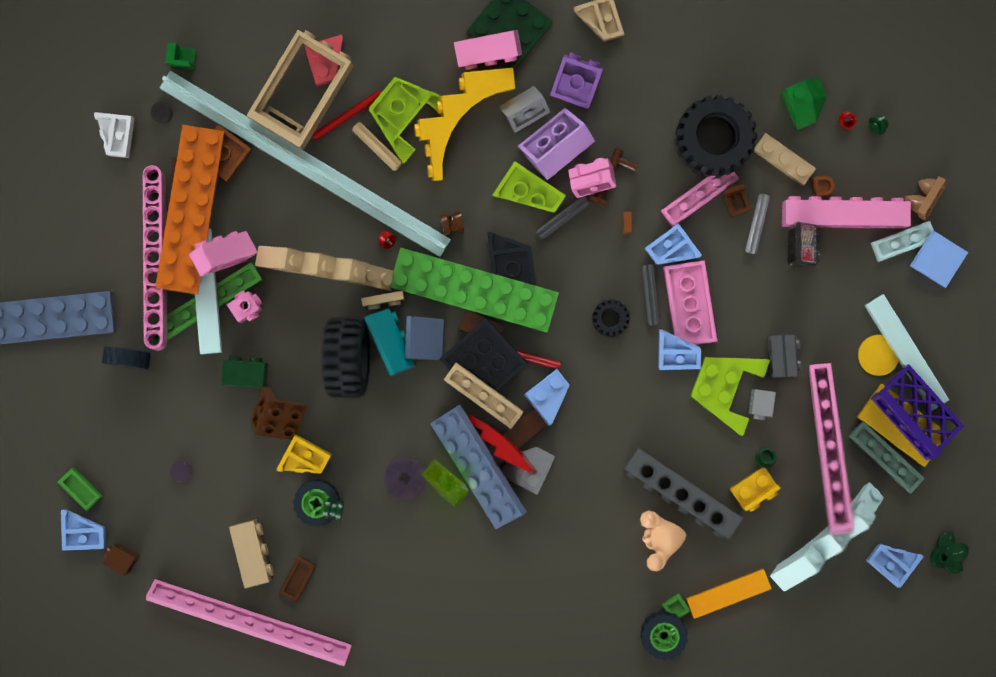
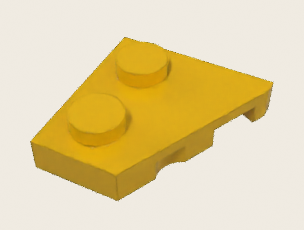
[276,434,332,474]

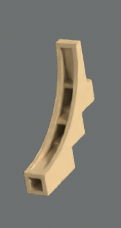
[255,246,394,291]

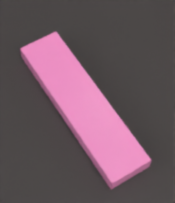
[660,172,740,228]

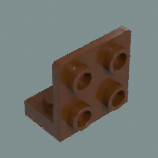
[250,387,307,440]

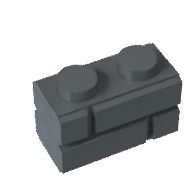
[768,334,802,378]

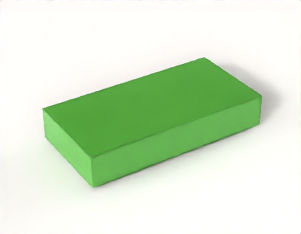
[57,467,103,512]

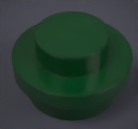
[869,115,888,135]
[755,447,777,468]

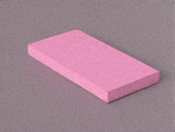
[663,260,718,345]

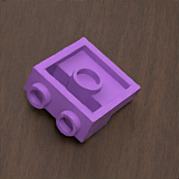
[550,52,603,109]

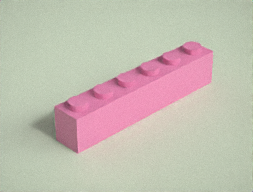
[782,196,911,229]

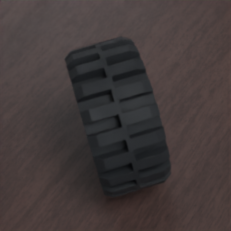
[675,95,757,178]
[322,317,370,398]

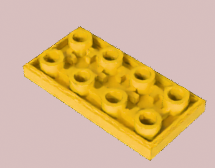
[857,384,948,467]

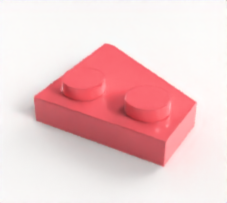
[304,35,344,86]

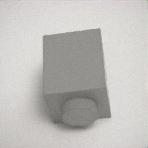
[748,389,776,420]

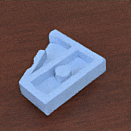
[866,544,924,588]

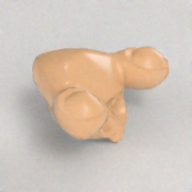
[640,511,686,571]

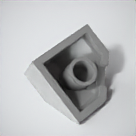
[501,447,555,494]

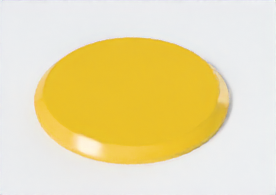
[858,335,899,376]

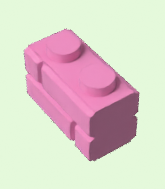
[568,158,617,198]

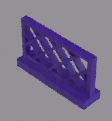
[871,364,964,461]

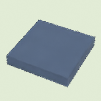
[405,316,444,360]

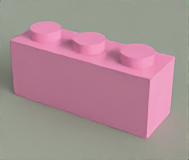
[454,30,522,70]
[189,231,257,276]

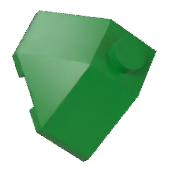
[781,77,827,131]

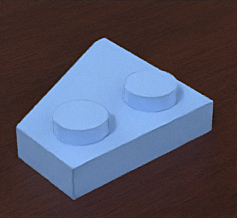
[644,224,702,265]
[658,330,701,370]
[524,369,569,426]
[61,509,106,551]

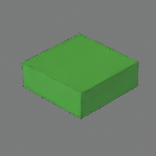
[662,593,691,618]

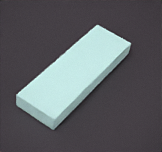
[871,221,934,262]

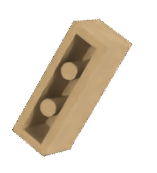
[229,519,274,588]

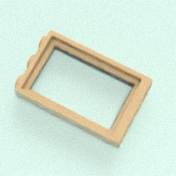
[246,30,354,150]

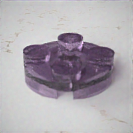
[384,458,426,500]

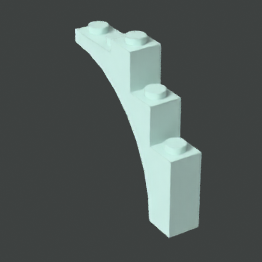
[770,482,884,591]

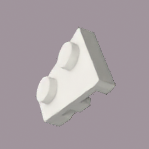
[94,112,135,158]

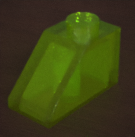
[421,459,469,508]

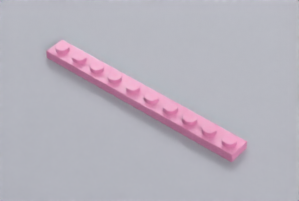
[146,579,352,666]

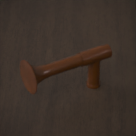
[589,148,638,206]

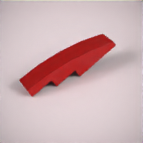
[468,414,537,475]

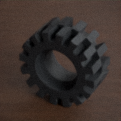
[592,299,630,337]

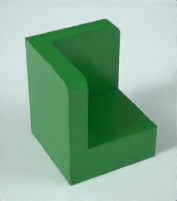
[165,42,197,70]

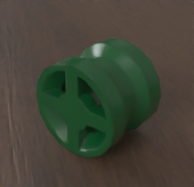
[323,498,344,521]

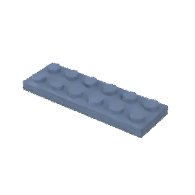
[0,291,116,345]
[430,405,527,529]

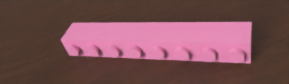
[809,363,854,535]

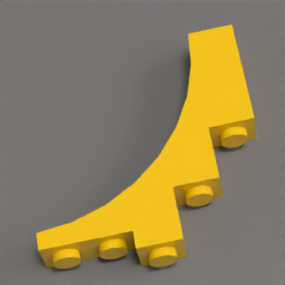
[414,68,515,181]

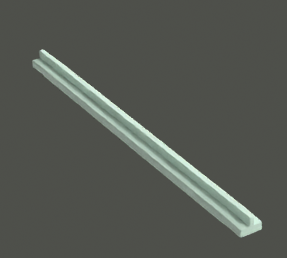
[160,71,451,258]

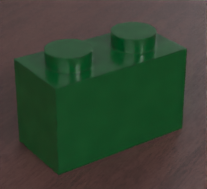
[221,357,268,388]

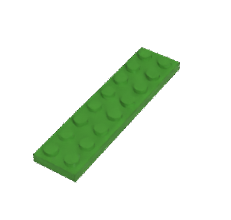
[389,247,559,333]

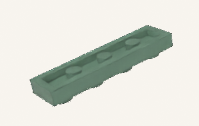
[847,421,925,494]

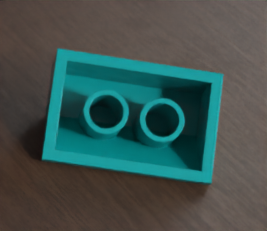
[364,309,417,376]

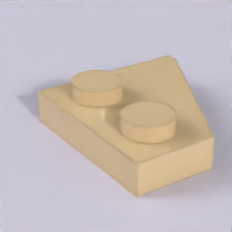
[574,0,624,42]

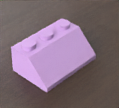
[518,108,595,180]

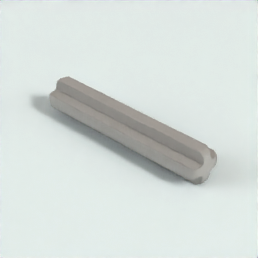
[745,194,770,254]

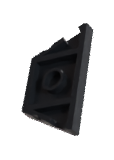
[487,232,536,286]

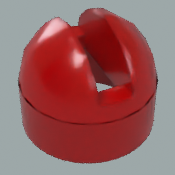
[839,111,857,129]
[377,231,396,249]

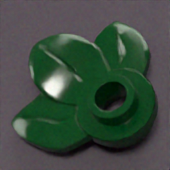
[930,532,969,574]

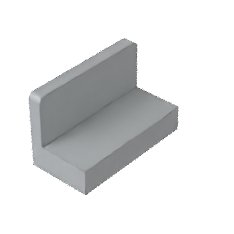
[500,86,550,133]

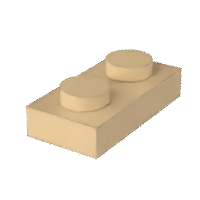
[361,291,405,310]

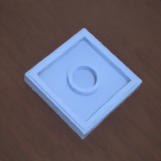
[910,231,968,288]

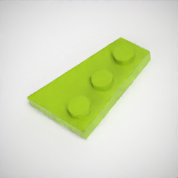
[492,161,566,213]

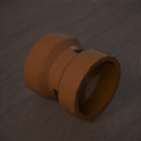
[440,211,465,235]

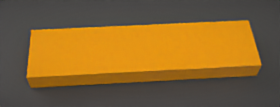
[686,569,772,619]

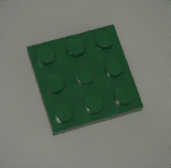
[467,0,553,71]

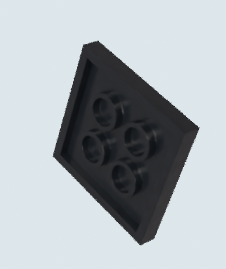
[440,317,528,391]

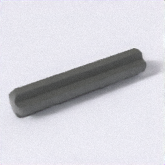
[536,196,589,240]
[642,265,660,326]

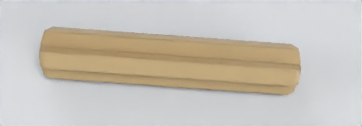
[352,122,402,171]

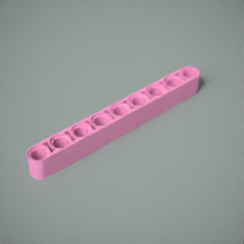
[143,165,167,351]

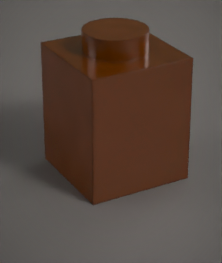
[102,543,140,576]

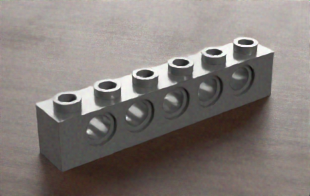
[623,447,743,539]

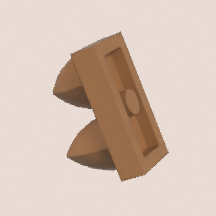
[904,176,947,221]

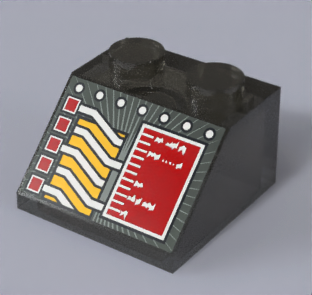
[787,222,820,268]

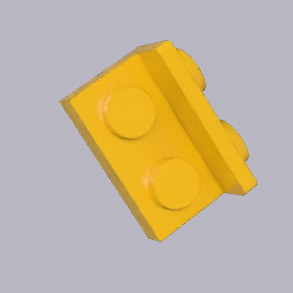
[729,467,781,512]

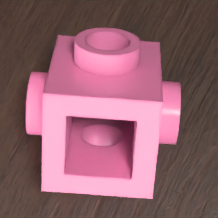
[227,291,262,323]

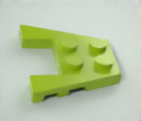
[368,77,441,164]
[690,357,770,436]

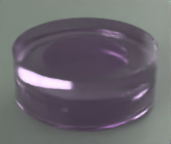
[170,461,192,483]

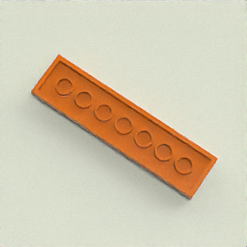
[155,125,225,295]

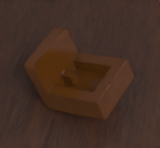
[722,183,752,218]

